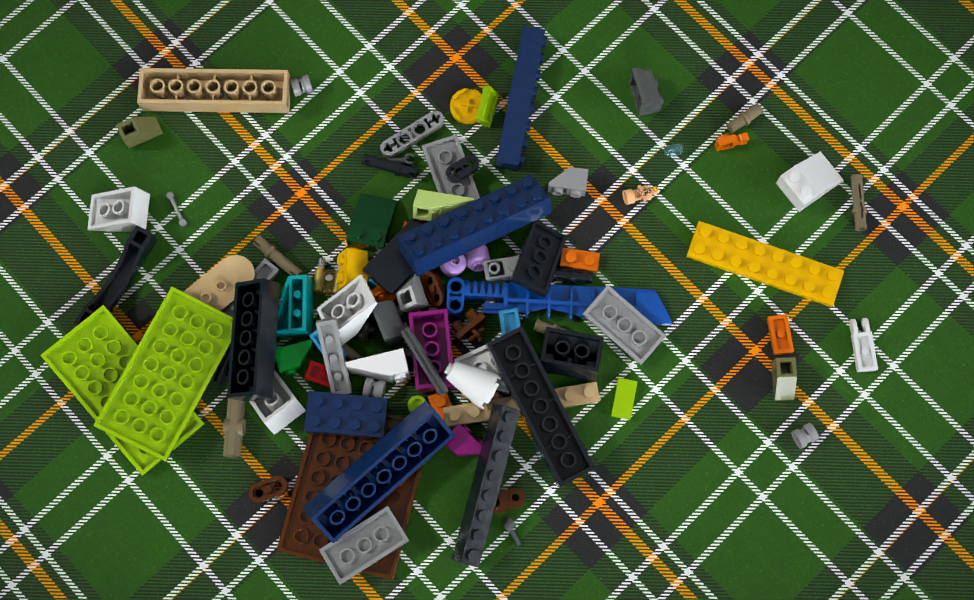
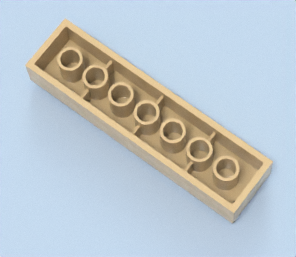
[137,68,291,113]

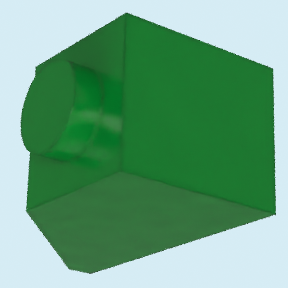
[275,339,315,377]

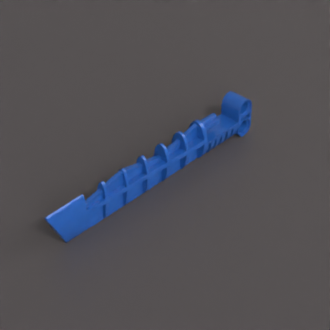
[447,277,672,326]

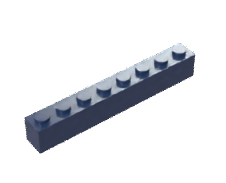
[496,26,548,171]

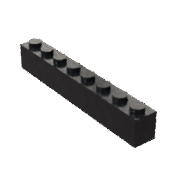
[452,404,520,568]

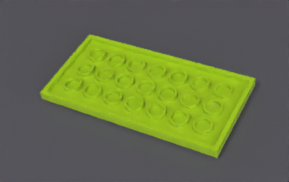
[93,286,233,462]
[40,305,205,476]

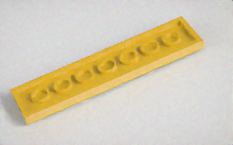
[686,221,844,307]

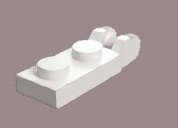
[850,318,878,372]

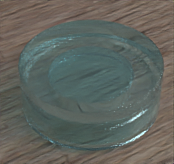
[664,144,684,156]

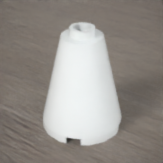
[444,361,502,410]

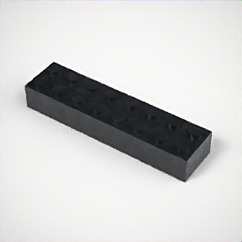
[486,326,595,487]

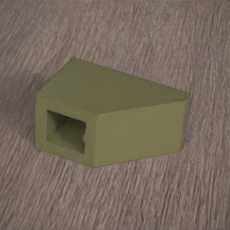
[116,117,163,148]
[771,357,797,401]

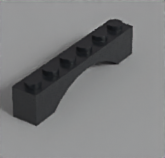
[74,225,157,325]

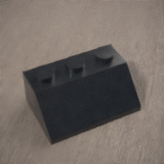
[540,327,604,382]

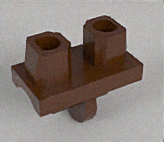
[451,308,486,342]

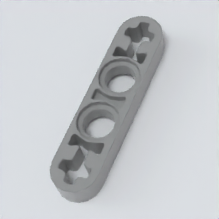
[380,111,444,158]

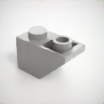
[548,167,588,198]
[483,256,519,282]
[396,272,428,313]

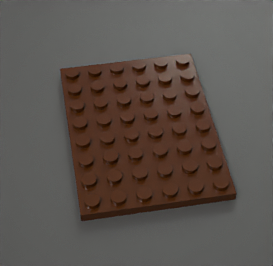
[276,413,424,581]

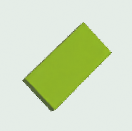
[475,86,499,127]
[611,378,638,420]

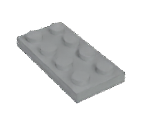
[422,134,480,200]
[582,285,666,365]
[319,506,409,585]

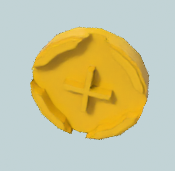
[450,88,482,124]

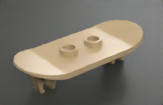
[184,255,255,311]

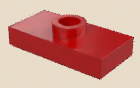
[304,360,330,388]

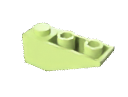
[413,189,474,221]

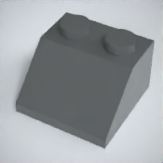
[629,68,664,117]
[373,300,408,348]

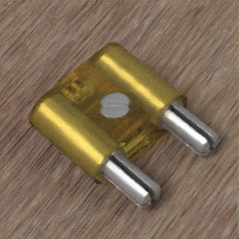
[312,258,340,296]

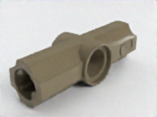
[223,398,246,458]

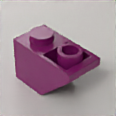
[446,424,483,457]

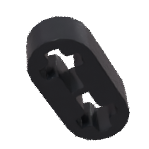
[446,155,479,183]

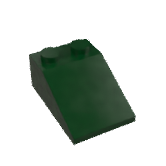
[346,193,398,253]

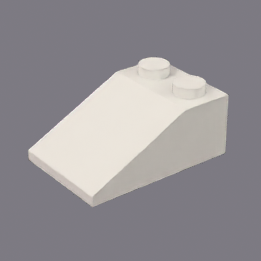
[776,151,844,212]
[87,186,150,232]
[317,274,377,345]
[345,348,411,384]
[249,369,306,435]

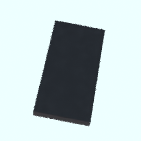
[362,218,422,296]
[510,221,567,298]

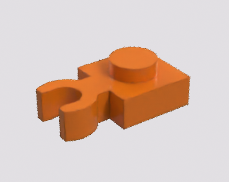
[714,132,749,152]

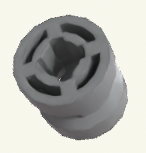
[290,75,313,97]
[363,377,386,398]
[791,423,819,449]

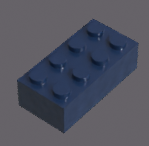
[304,391,390,440]

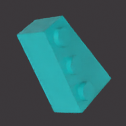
[276,275,314,338]

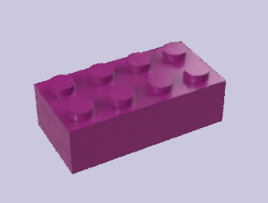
[408,309,456,393]

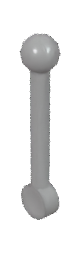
[166,192,187,227]

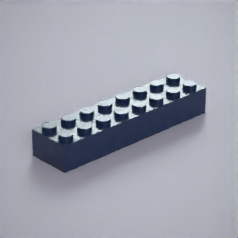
[397,175,551,276]
[302,401,455,543]

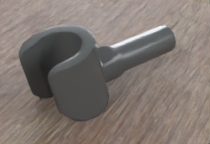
[388,153,414,166]
[503,518,522,546]

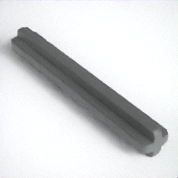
[401,327,448,396]

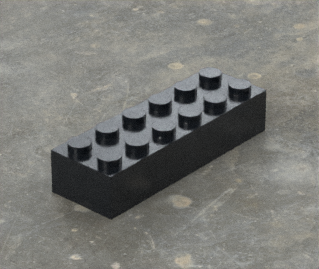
[227,278,280,402]

